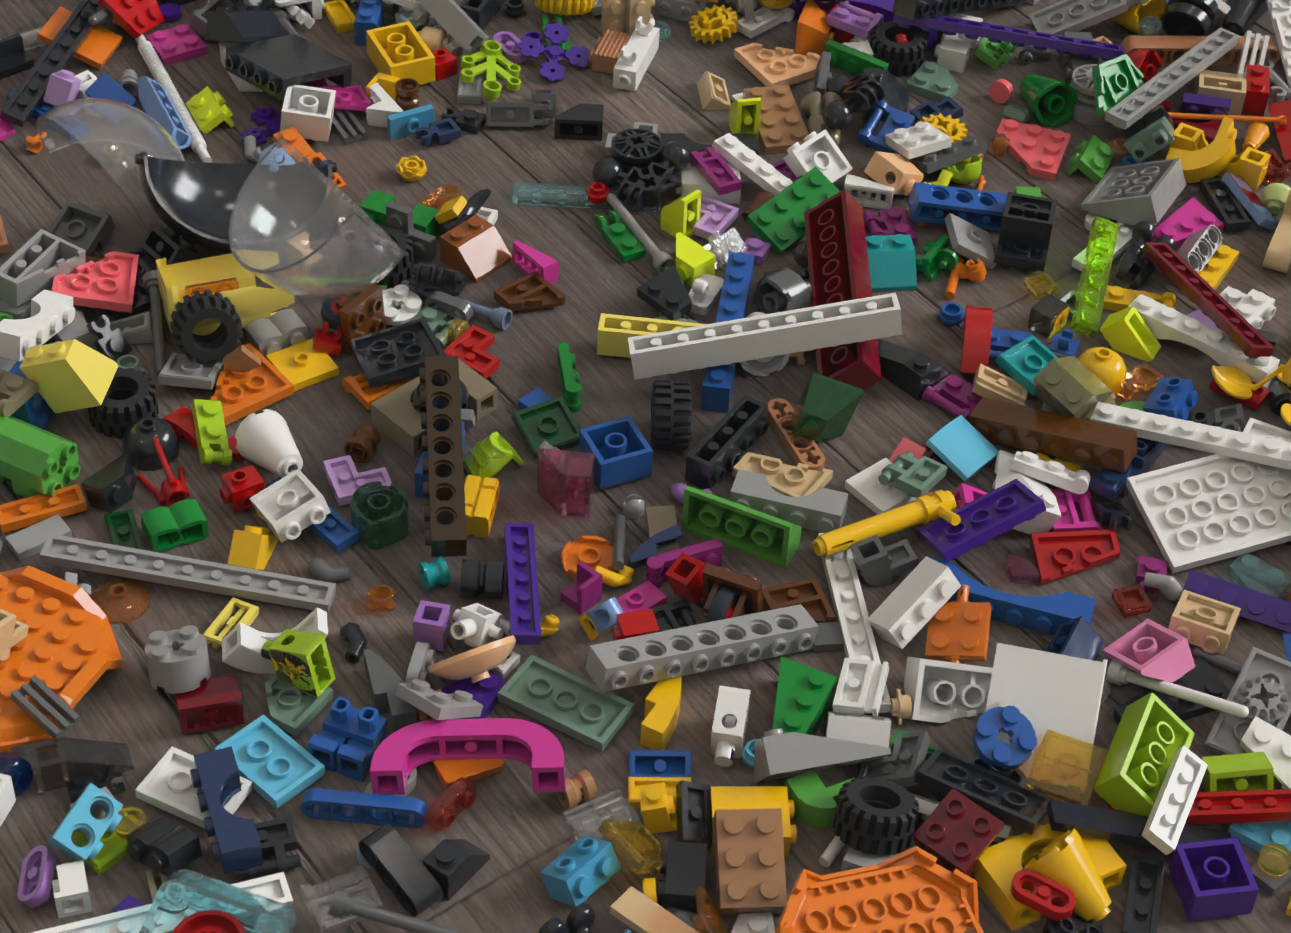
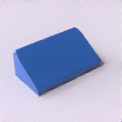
[85,73,137,123]
[628,750,692,782]

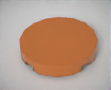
[561,536,616,581]

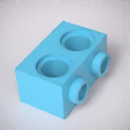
[47,783,123,862]

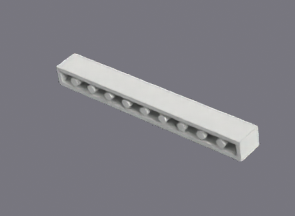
[628,293,903,379]

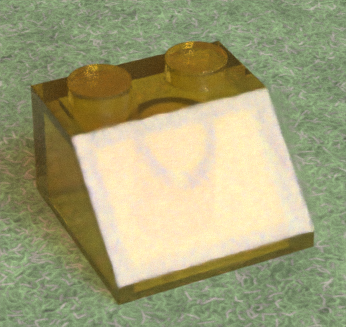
[1026,729,1108,806]

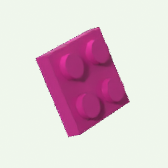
[145,24,207,66]

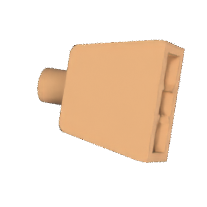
[864,151,924,196]

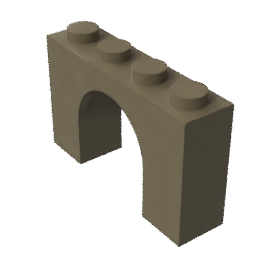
[371,359,498,457]

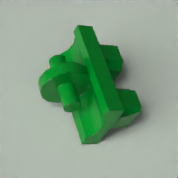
[915,235,958,281]

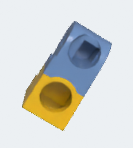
[578,597,624,642]

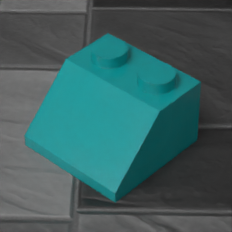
[866,234,917,292]

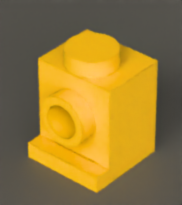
[640,782,677,835]

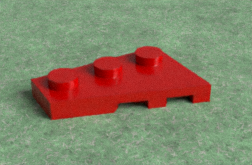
[1029,529,1121,586]

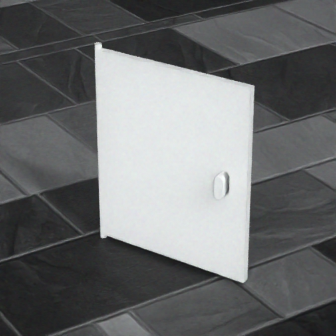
[985,643,1108,794]

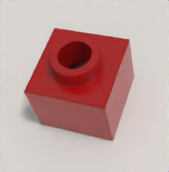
[432,48,457,81]

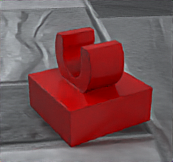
[313,322,342,357]

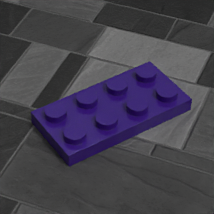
[918,479,1046,562]

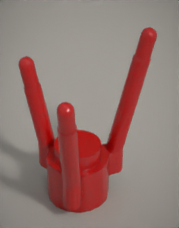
[137,437,190,506]

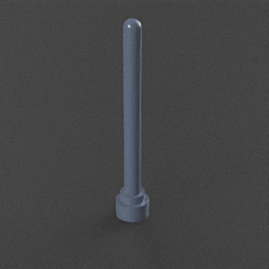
[400,280,513,330]

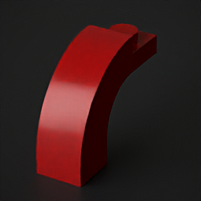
[959,305,993,374]

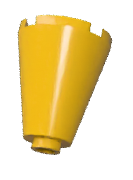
[1023,828,1112,923]

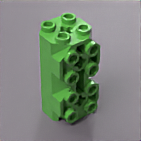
[0,415,81,498]

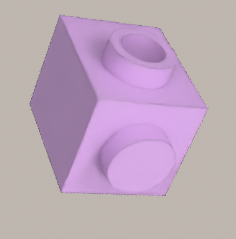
[43,70,82,110]

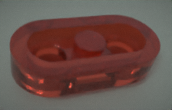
[424,777,476,832]

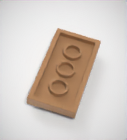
[743,85,809,155]

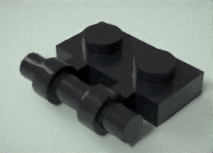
[234,816,301,880]

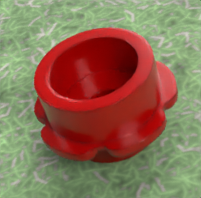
[586,182,610,204]

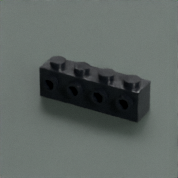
[685,395,769,490]

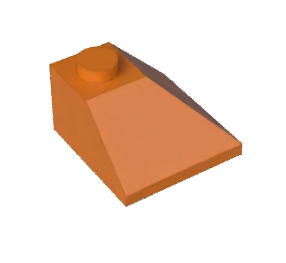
[795,0,835,55]

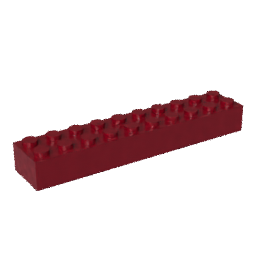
[804,189,882,389]

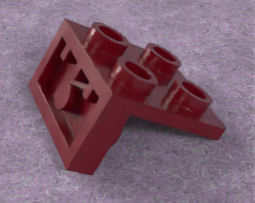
[175,675,245,735]
[913,789,1004,879]

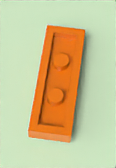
[0,484,87,534]

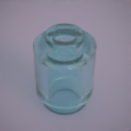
[1137,16,1162,36]

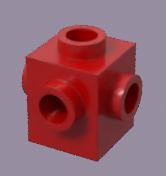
[219,464,265,513]

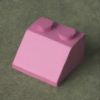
[1103,619,1196,683]

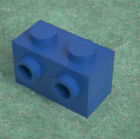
[1143,377,1197,420]

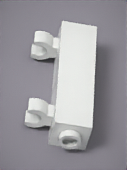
[613,16,660,92]

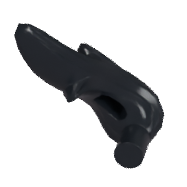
[439,189,491,236]

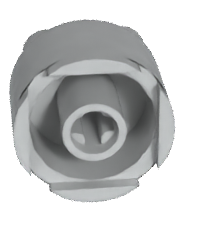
[145,625,211,694]

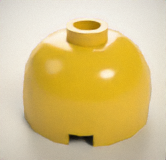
[1077,347,1127,395]

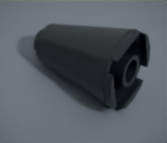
[1222,0,1268,36]

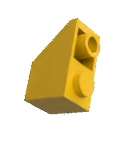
[228,525,278,570]

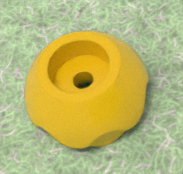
[396,155,427,182]

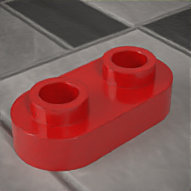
[1010,869,1076,920]

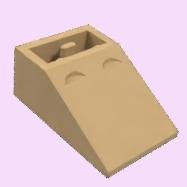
[1195,70,1247,116]

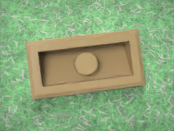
[697,71,731,110]

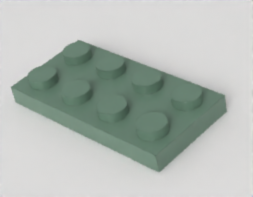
[498,655,635,752]

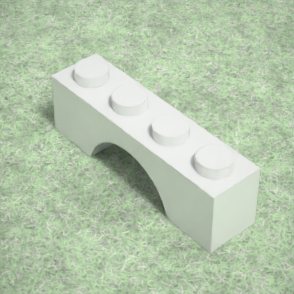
[0,289,75,362]

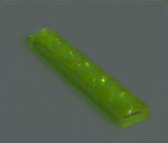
[1070,216,1119,338]

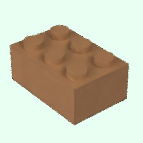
[713,808,787,916]

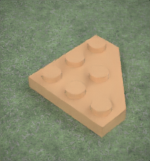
[734,43,830,87]

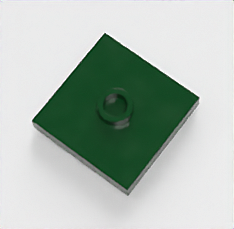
[512,396,580,459]

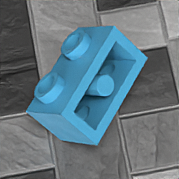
[540,834,621,907]

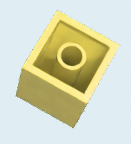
[19,339,118,414]

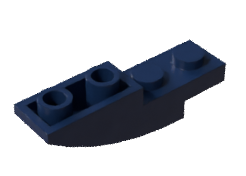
[1088,437,1167,501]

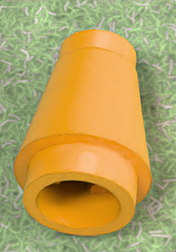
[1242,122,1270,151]

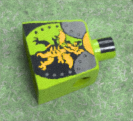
[261,629,336,698]

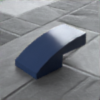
[910,96,963,121]
[627,524,682,568]

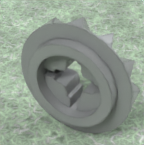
[1238,676,1289,723]

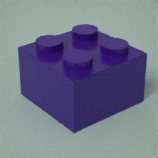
[1168,838,1259,921]

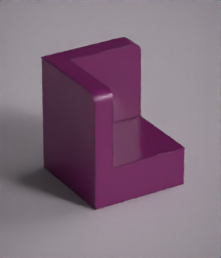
[560,561,602,615]

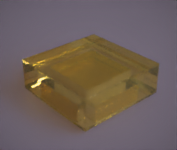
[1024,273,1060,300]

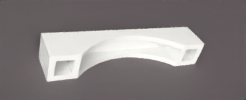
[1128,294,1280,388]

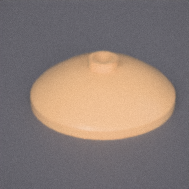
[428,635,516,683]

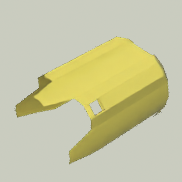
[156,252,295,336]

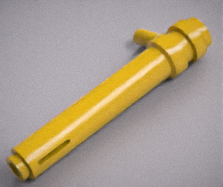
[813,490,961,557]

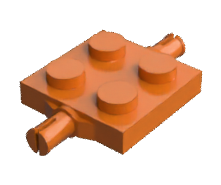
[925,585,992,664]

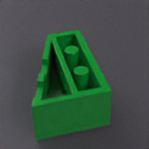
[773,656,837,735]

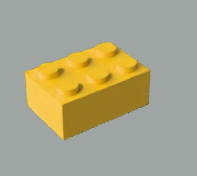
[366,21,436,85]

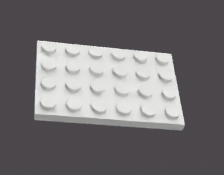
[1126,437,1291,574]

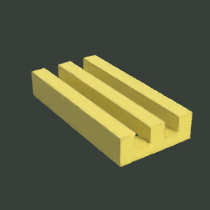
[203,597,259,649]

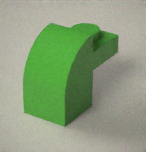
[785,770,855,828]

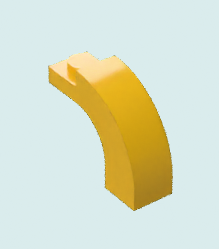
[1165,117,1237,183]

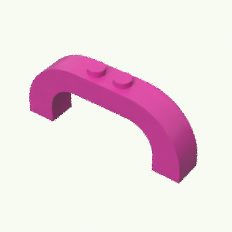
[370,718,566,795]

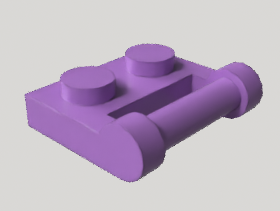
[825,1,884,39]

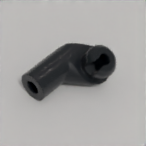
[340,622,368,664]

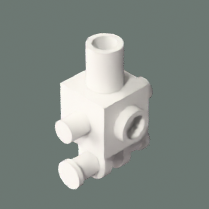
[450,603,510,647]

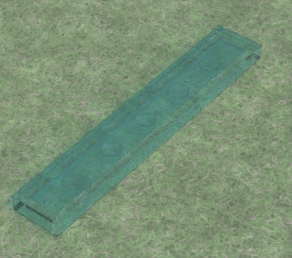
[512,182,661,212]

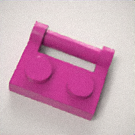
[1050,489,1102,532]

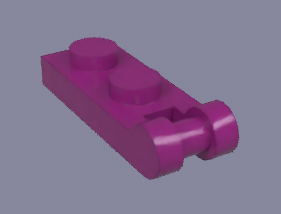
[689,146,741,195]
[646,538,723,588]

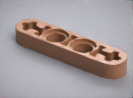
[767,398,825,472]

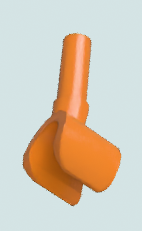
[26,129,46,153]

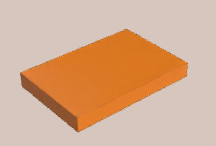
[37,6,123,70]

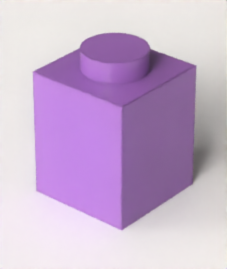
[413,600,451,651]

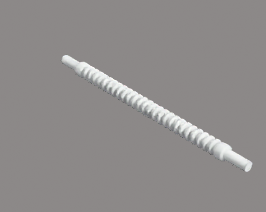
[136,34,212,163]

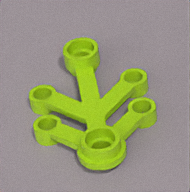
[460,40,521,101]

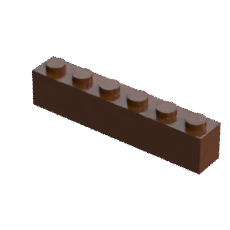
[969,397,1137,472]

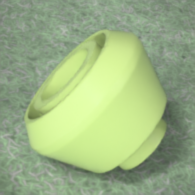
[1262,183,1290,214]

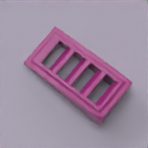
[512,240,559,284]

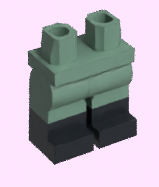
[1122,104,1175,164]

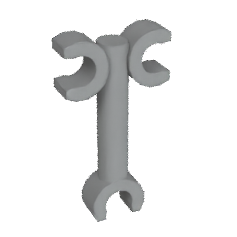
[1264,60,1291,103]

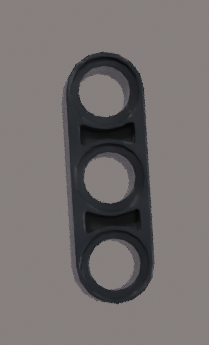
[358,824,443,917]

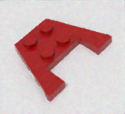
[97,0,165,39]

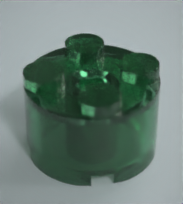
[350,481,409,550]

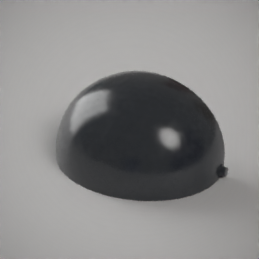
[134,152,337,252]

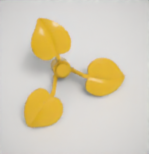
[1211,357,1291,426]

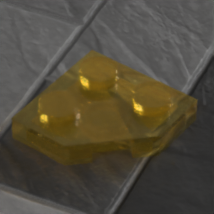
[598,819,663,874]

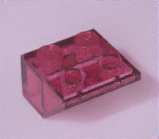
[537,448,595,518]

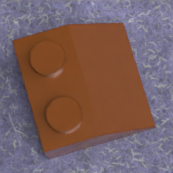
[440,215,512,283]

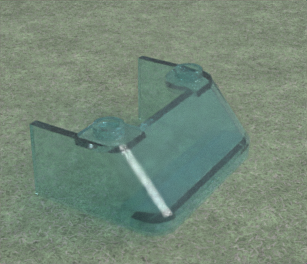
[139,869,297,933]

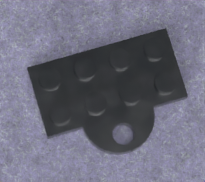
[914,747,1054,835]

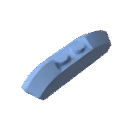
[138,76,192,151]

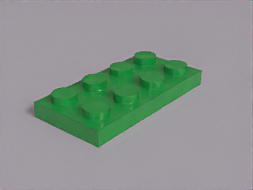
[746,167,840,256]

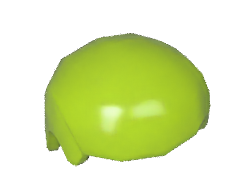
[944,156,982,184]

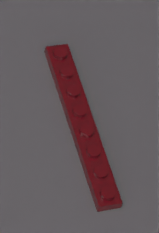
[1142,242,1274,359]

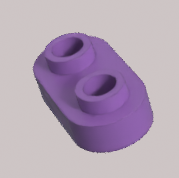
[493,31,527,65]
[17,845,56,908]

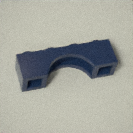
[190,746,263,874]

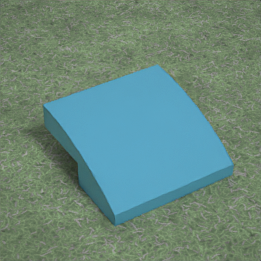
[925,415,999,482]

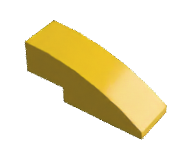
[640,676,682,750]

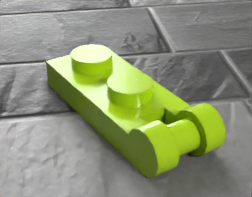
[191,399,232,466]

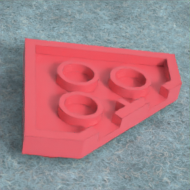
[996,118,1071,181]
[52,251,139,313]

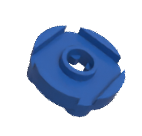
[972,705,1037,770]

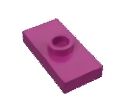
[616,580,667,613]

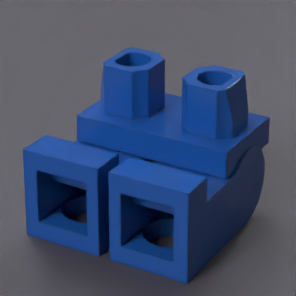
[308,697,388,782]

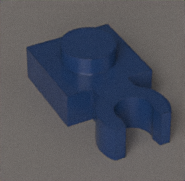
[416,117,461,146]

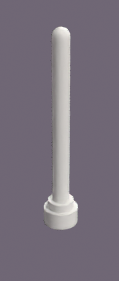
[1106,660,1249,718]

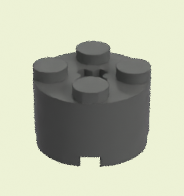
[751,268,812,314]

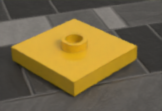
[266,338,339,392]

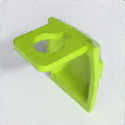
[463,432,525,479]

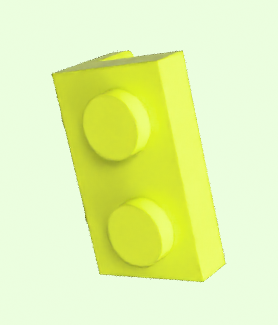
[185,86,235,135]

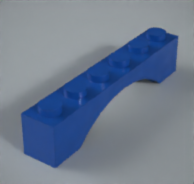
[923,555,1096,635]

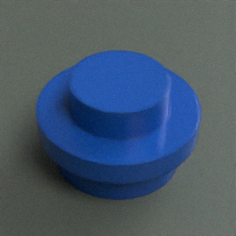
[938,302,964,326]

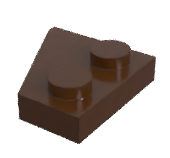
[494,271,566,312]
[762,577,836,623]

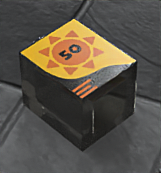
[1027,294,1070,339]

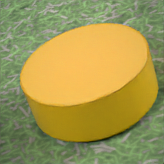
[642,877,658,904]

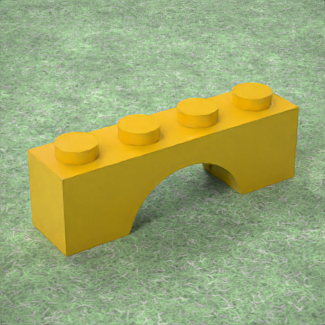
[1167,123,1271,190]

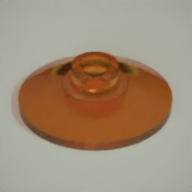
[90,578,150,624]
[692,885,728,933]

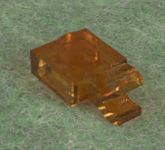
[1117,363,1164,401]

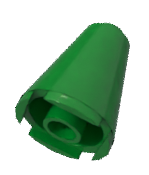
[1019,74,1078,127]

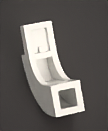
[222,608,328,674]

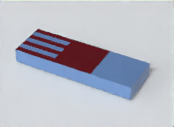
[1222,171,1278,230]

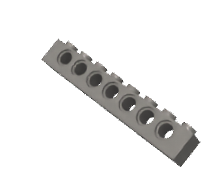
[585,604,819,693]

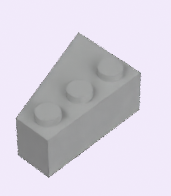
[0,229,86,307]

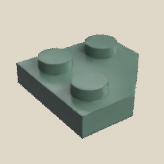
[906,61,958,101]
[265,673,334,737]

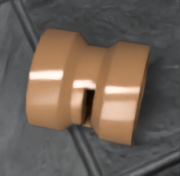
[556,769,598,810]

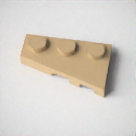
[732,452,833,497]

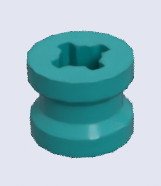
[418,556,451,591]

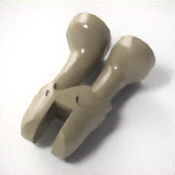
[800,91,844,146]

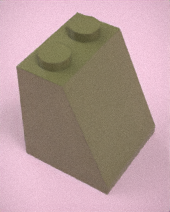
[1034,356,1113,420]

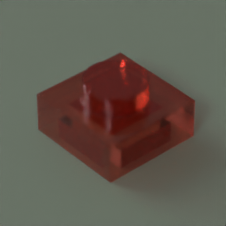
[1111,584,1152,618]

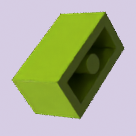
[1201,751,1274,792]

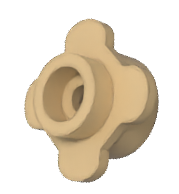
[890,689,912,726]

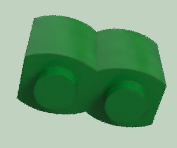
[141,499,209,552]

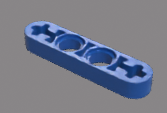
[301,788,428,828]

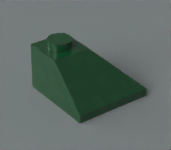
[792,372,864,442]

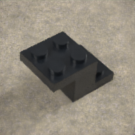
[994,192,1057,272]

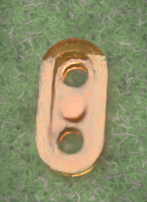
[421,184,462,210]

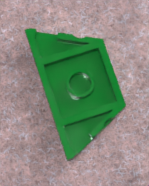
[1092,54,1144,117]

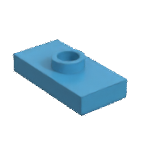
[387,104,435,140]

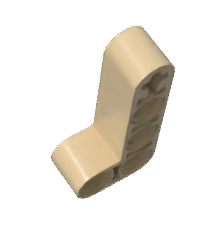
[1262,188,1291,274]

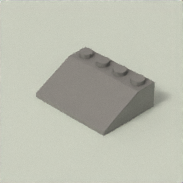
[1081,158,1186,226]

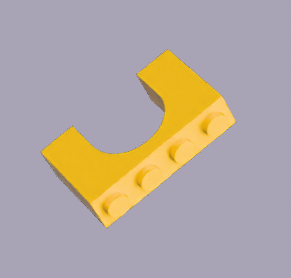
[974,823,1126,931]

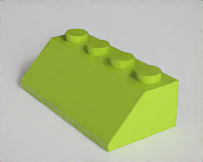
[1093,692,1195,817]

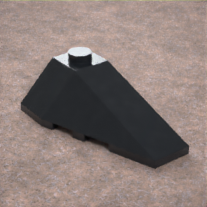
[877,339,952,401]

